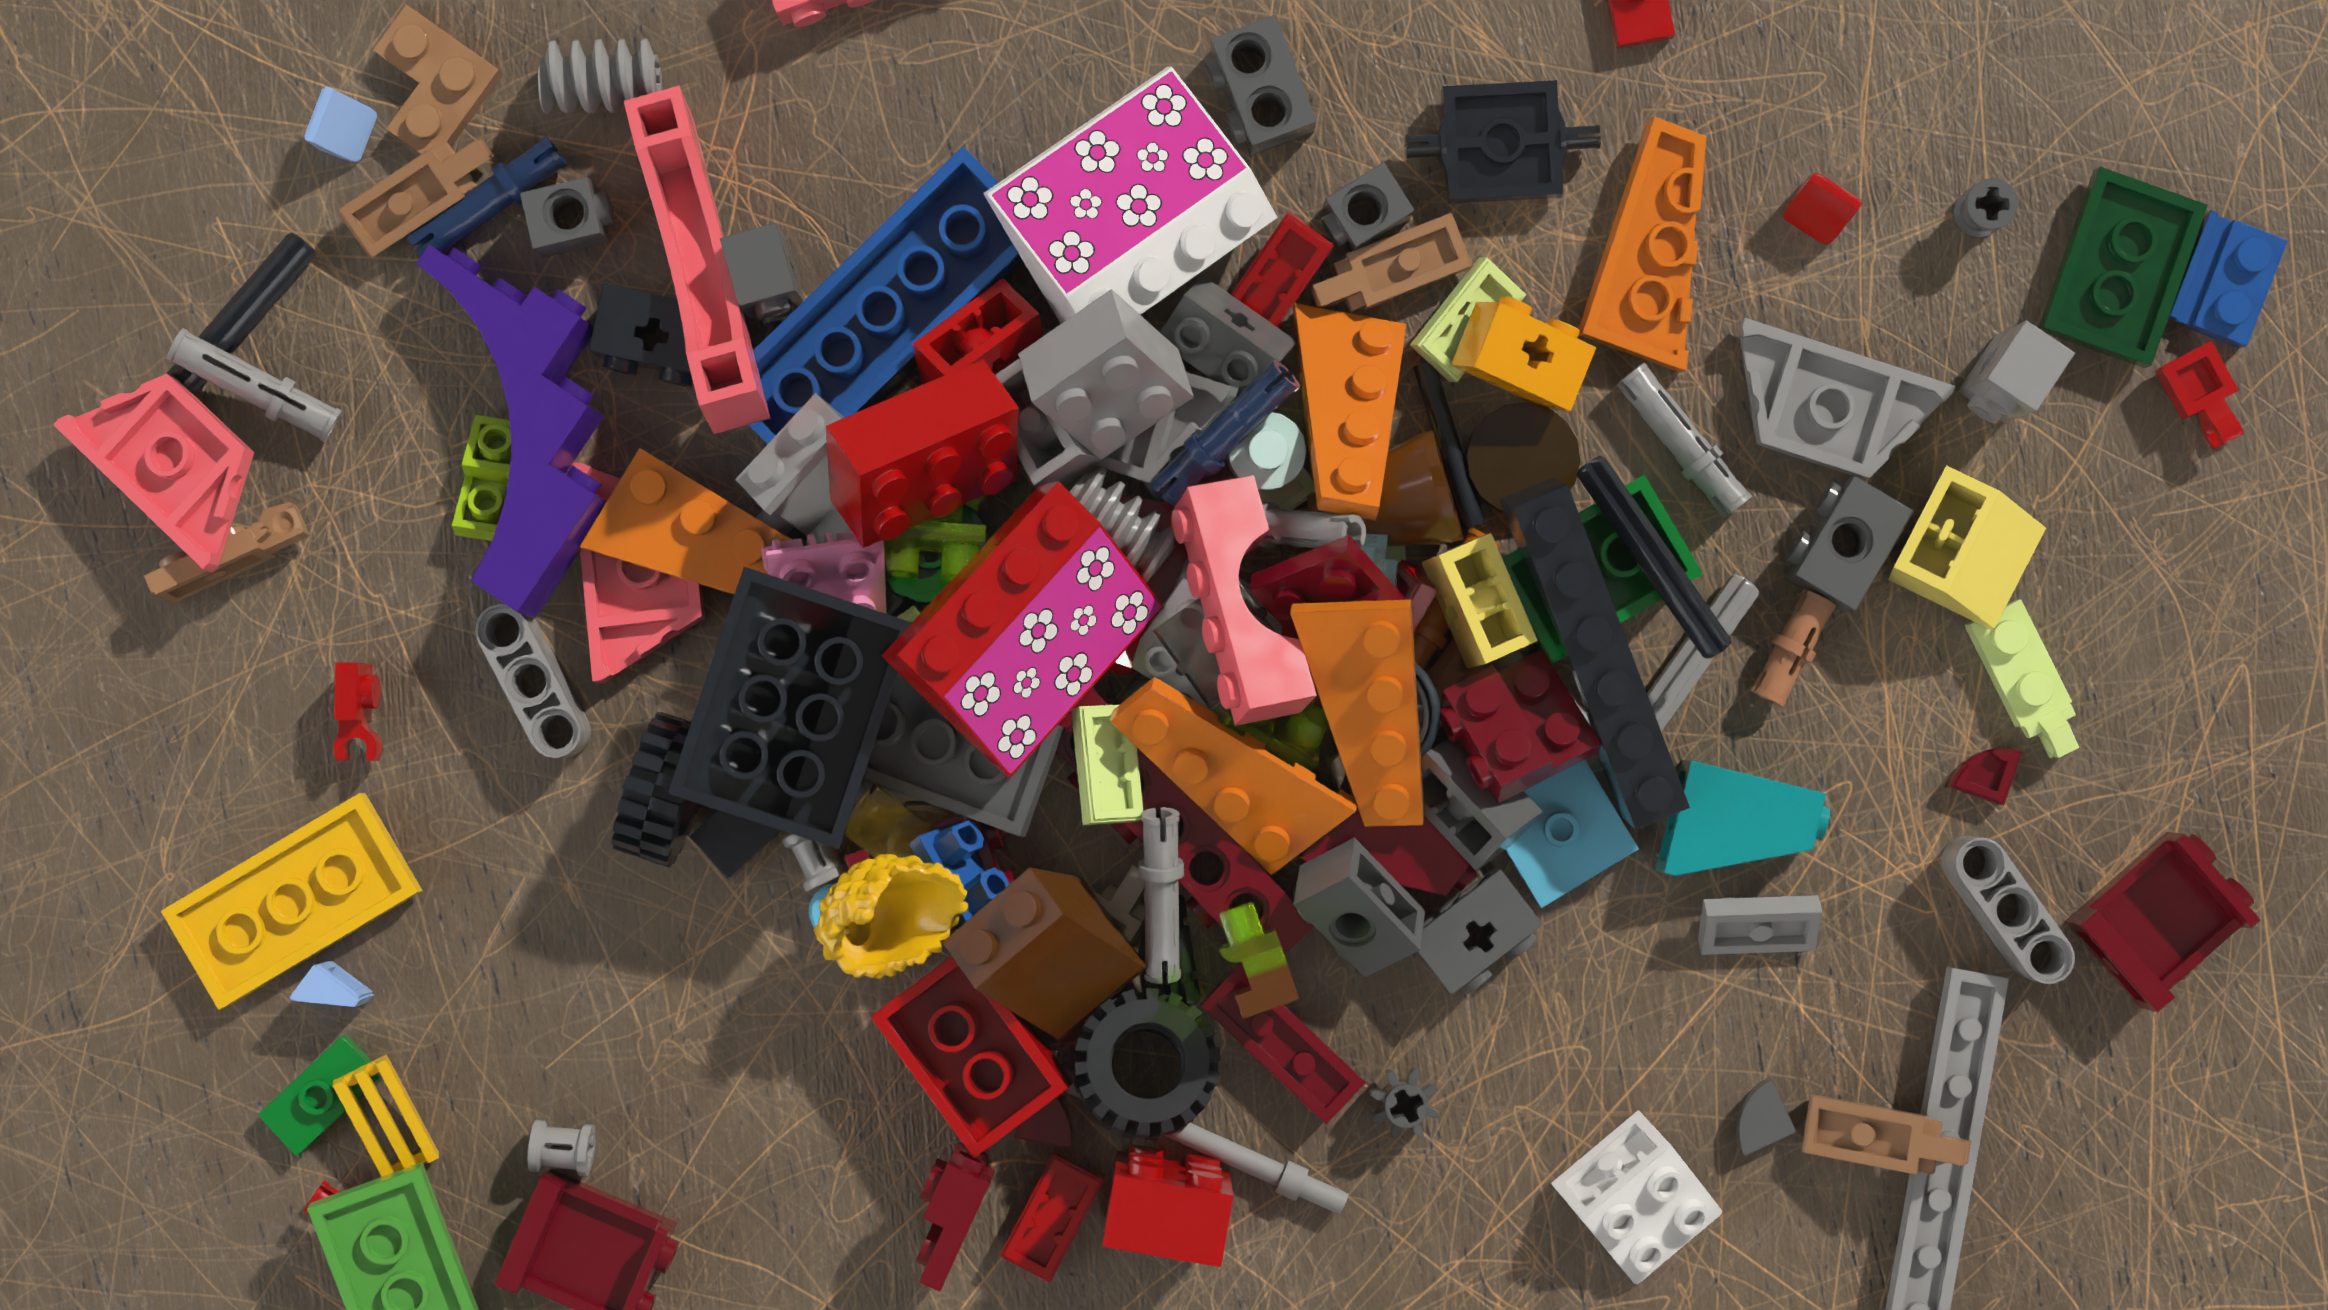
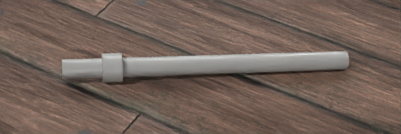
[1061,1065,1349,1215]

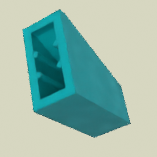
[1655,760,1830,876]

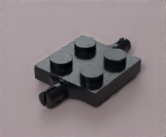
[1404,80,1601,204]

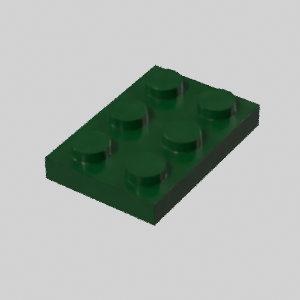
[2038,166,2208,368]

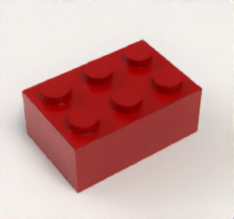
[826,359,1019,548]
[870,956,1074,1158]
[1102,1144,1234,1267]

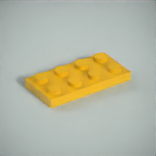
[161,793,423,1010]

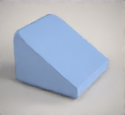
[304,86,377,163]
[289,961,374,1007]

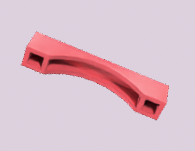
[624,86,770,434]

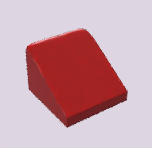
[1782,172,1863,245]

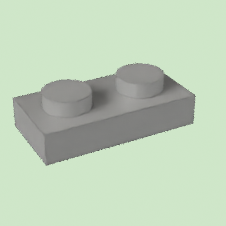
[1698,895,1823,955]

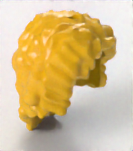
[813,854,968,979]

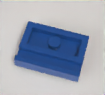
[2167,210,2288,349]

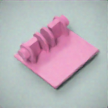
[761,531,886,614]

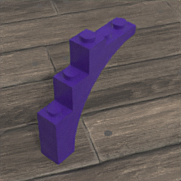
[416,245,607,619]

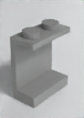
[735,393,851,544]

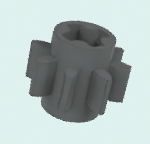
[1369,1067,1440,1139]

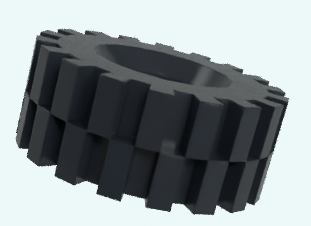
[611,712,700,868]

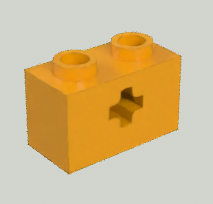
[1451,296,1596,411]

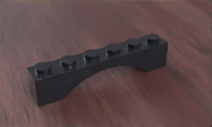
[1499,477,1690,830]

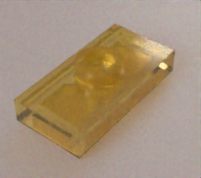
[844,783,936,858]

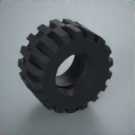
[1072,988,1221,1140]

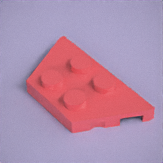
[53,374,254,573]
[572,463,705,684]

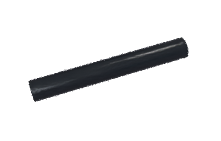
[1413,362,1485,530]

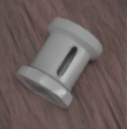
[782,834,849,892]
[528,1119,596,1177]

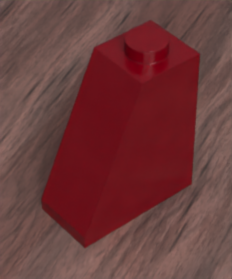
[1298,786,1478,896]

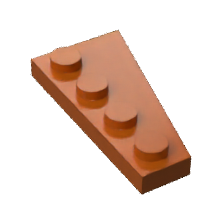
[1578,117,1707,373]

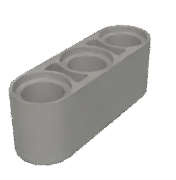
[475,604,591,758]
[1941,836,2075,984]

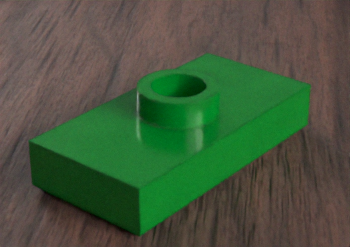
[257,1034,382,1157]

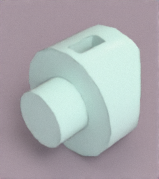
[1227,412,1306,491]

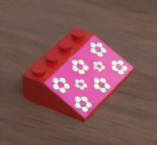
[881,481,1164,778]

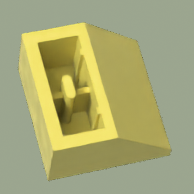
[1888,466,2046,631]

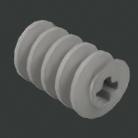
[538,38,663,114]
[1070,467,1176,584]

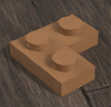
[373,4,503,154]

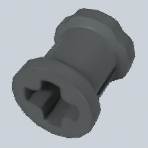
[1952,178,2018,239]

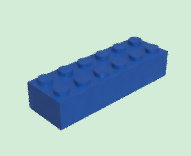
[748,146,1023,444]

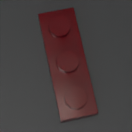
[1200,962,1366,1125]

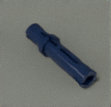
[406,136,568,257]
[1151,360,1300,506]

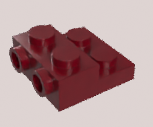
[1249,535,1414,678]
[1440,649,1601,804]
[915,1141,996,1292]

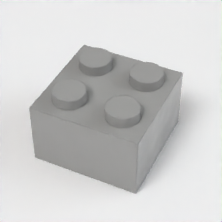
[1018,289,1194,460]

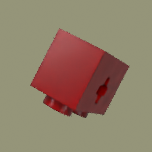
[913,278,1043,384]

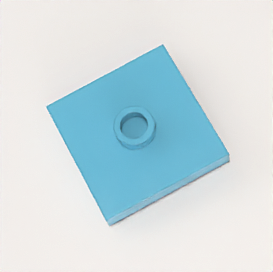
[1504,760,1639,908]

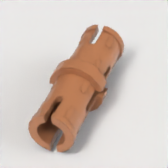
[1750,589,1837,707]

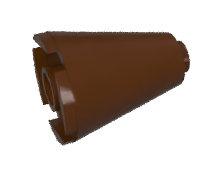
[1299,430,1463,548]

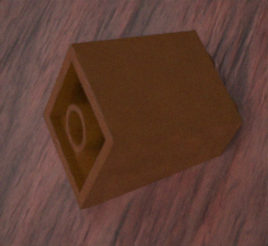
[942,867,1147,1040]

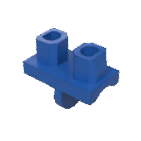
[909,820,1010,930]

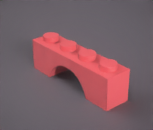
[1172,475,1317,726]

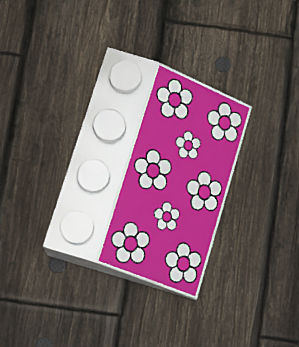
[983,67,1278,324]

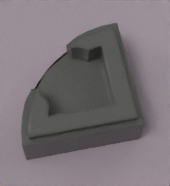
[1735,1078,1796,1156]

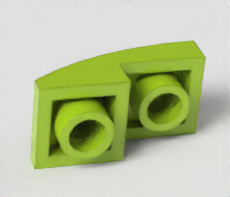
[452,415,512,541]

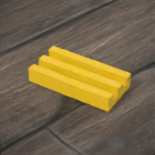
[332,1054,439,1177]

